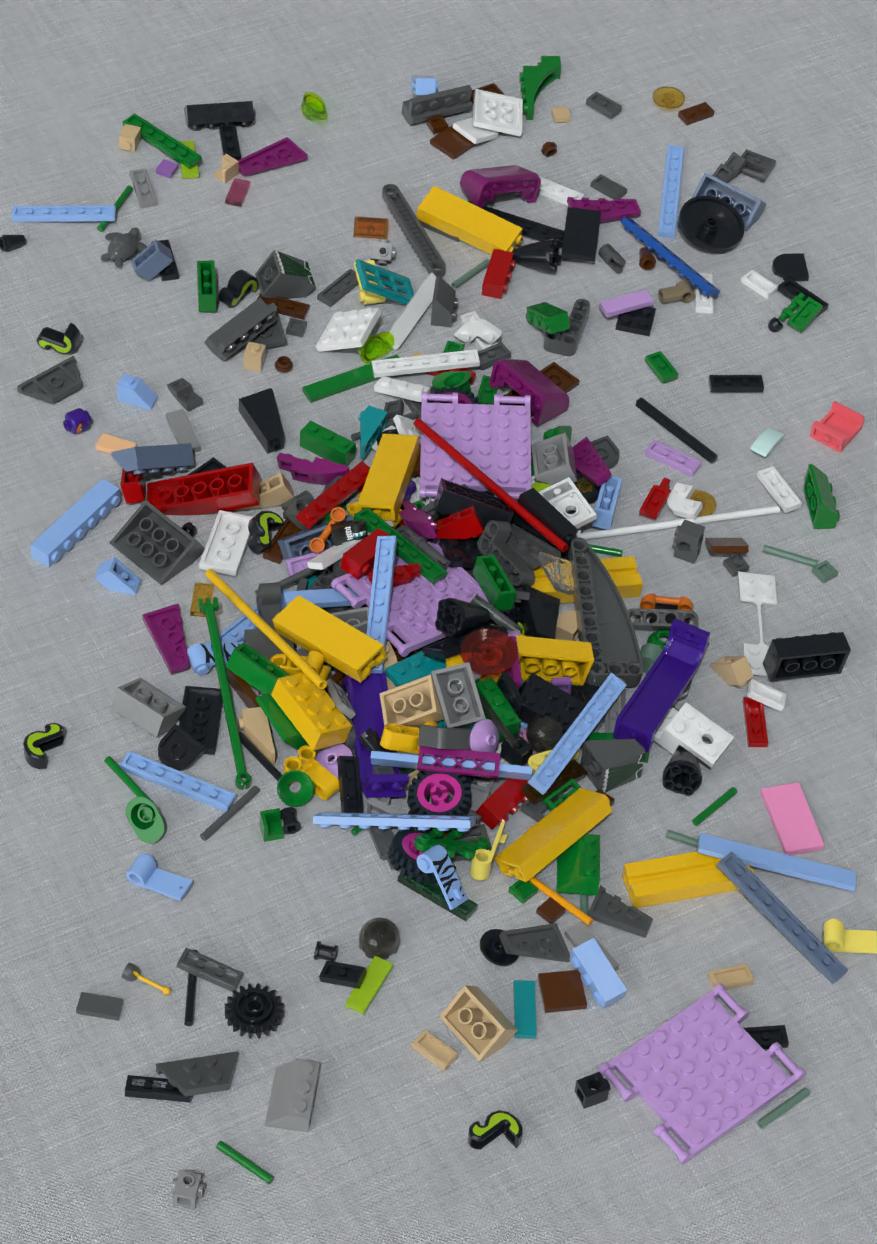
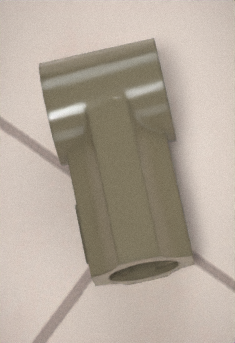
[658,280,695,303]

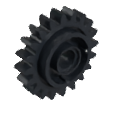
[225,983,284,1039]

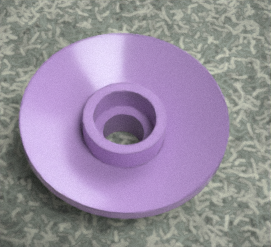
[470,719,499,753]
[315,744,353,780]

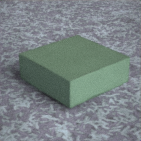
[811,560,838,584]

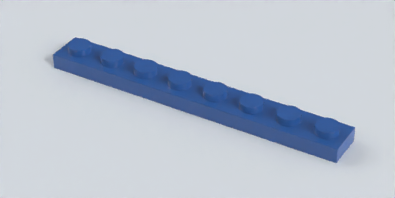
[621,217,720,297]

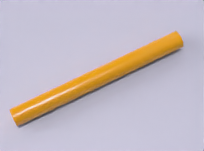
[529,877,594,926]

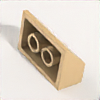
[379,675,444,728]
[439,985,518,1061]

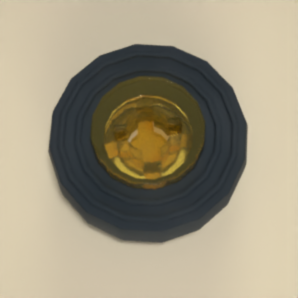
[574,475,601,504]

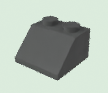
[431,276,458,327]

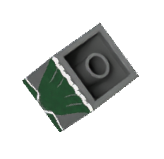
[255,250,315,298]
[580,739,646,793]

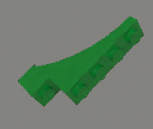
[519,56,561,120]

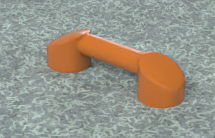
[309,507,346,554]
[640,593,694,611]

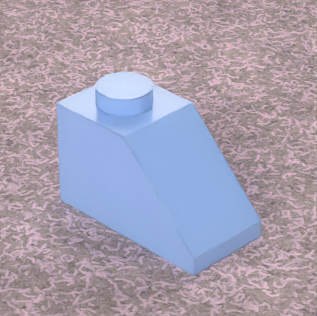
[117,374,158,411]
[94,557,141,595]

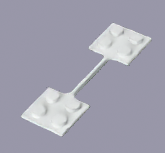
[738,571,777,677]

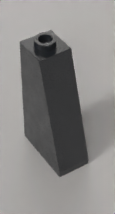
[239,388,284,454]
[512,488,578,547]
[518,585,560,639]

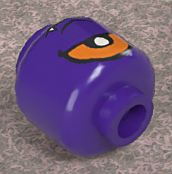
[63,408,92,435]

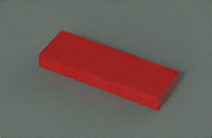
[742,697,768,747]

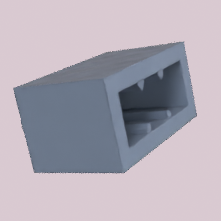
[131,240,173,281]

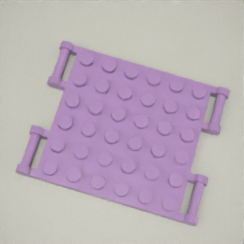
[420,392,531,499]
[331,538,515,657]
[598,983,807,1164]

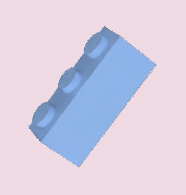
[411,75,438,95]
[592,476,622,530]
[570,938,627,1009]

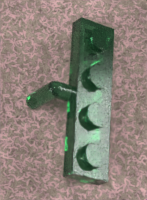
[397,865,478,921]

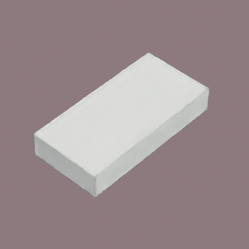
[741,270,778,299]
[747,679,786,711]

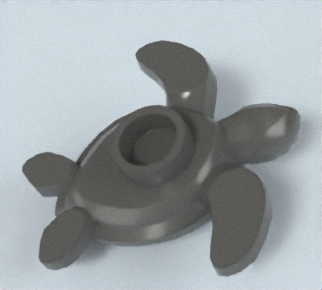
[101,227,147,268]

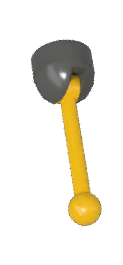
[121,962,171,995]

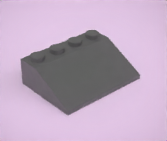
[109,500,205,585]

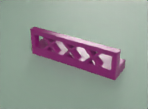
[417,746,501,778]

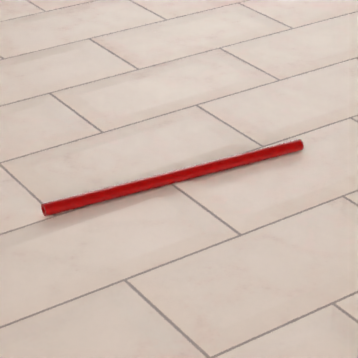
[413,418,569,552]

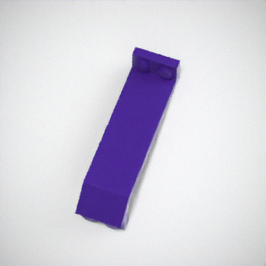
[613,618,710,753]
[341,671,409,798]

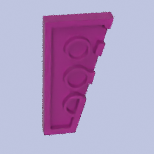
[238,137,308,176]
[567,197,641,223]
[573,436,612,486]
[142,604,189,674]

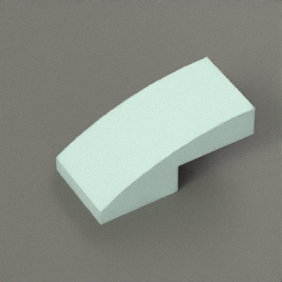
[750,427,784,457]

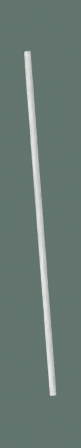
[581,505,780,540]

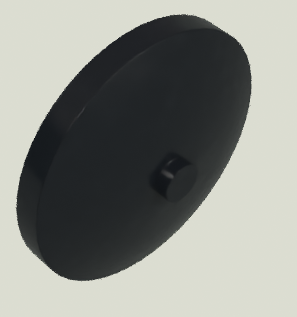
[678,196,745,253]

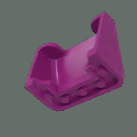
[459,165,541,208]
[489,359,569,426]

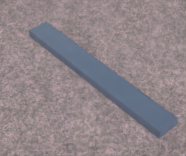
[716,851,848,984]

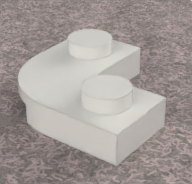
[454,319,502,345]
[667,483,703,520]

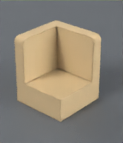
[213,154,239,184]

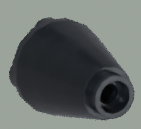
[513,239,561,273]
[435,598,490,637]
[662,746,703,796]

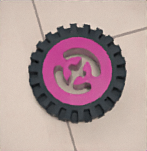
[408,766,471,829]
[388,827,454,884]

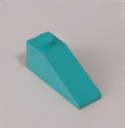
[358,405,388,460]

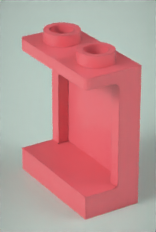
[810,401,865,453]

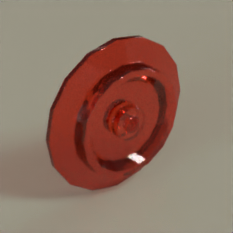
[460,629,517,675]

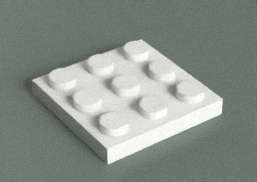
[473,89,523,136]
[315,307,382,352]

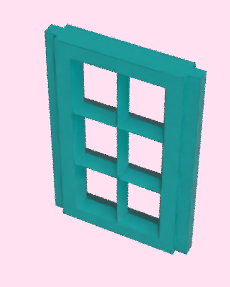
[355,259,414,305]

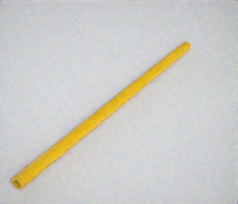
[205,569,327,689]

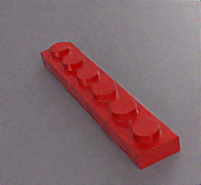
[295,461,370,530]

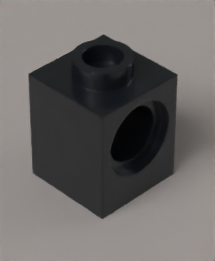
[500,734,534,766]
[575,1072,610,1109]

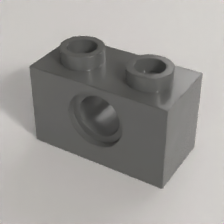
[672,519,705,564]

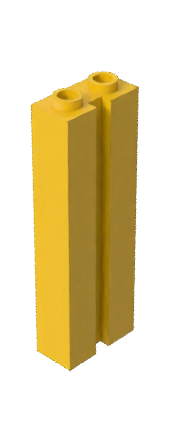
[416,186,523,255]
[357,434,420,521]
[530,556,643,603]
[272,595,387,683]
[495,788,612,882]
[622,851,754,908]

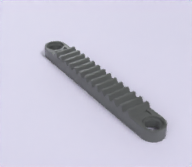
[382,184,446,277]

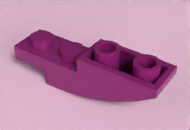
[277,453,350,484]
[399,499,437,539]

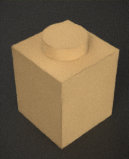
[119,124,141,152]
[244,341,266,372]

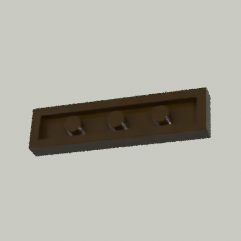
[520,759,588,804]

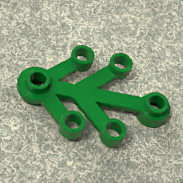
[414,827,490,859]

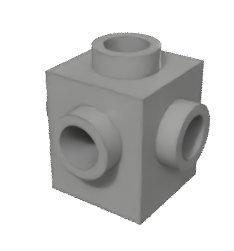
[370,239,396,264]
[171,1170,205,1209]

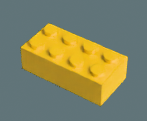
[516,636,594,686]
[271,672,352,751]

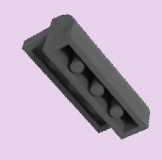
[401,85,473,124]
[204,298,278,360]

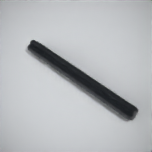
[635,397,718,463]

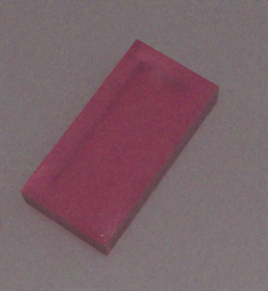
[225,178,251,207]

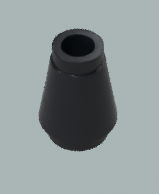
[0,235,26,252]
[358,728,386,752]

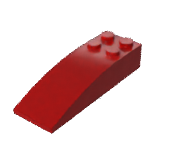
[147,462,260,515]

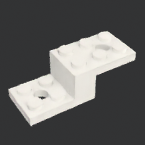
[531,475,597,529]
[654,702,734,768]

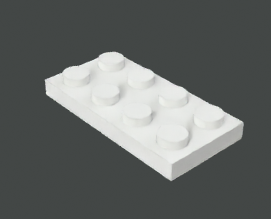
[199,510,253,576]

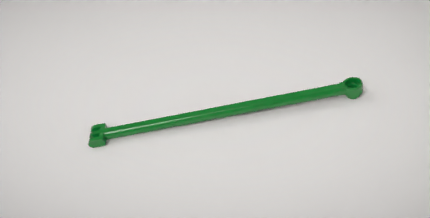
[198,597,252,790]

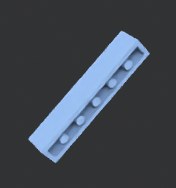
[30,479,121,567]

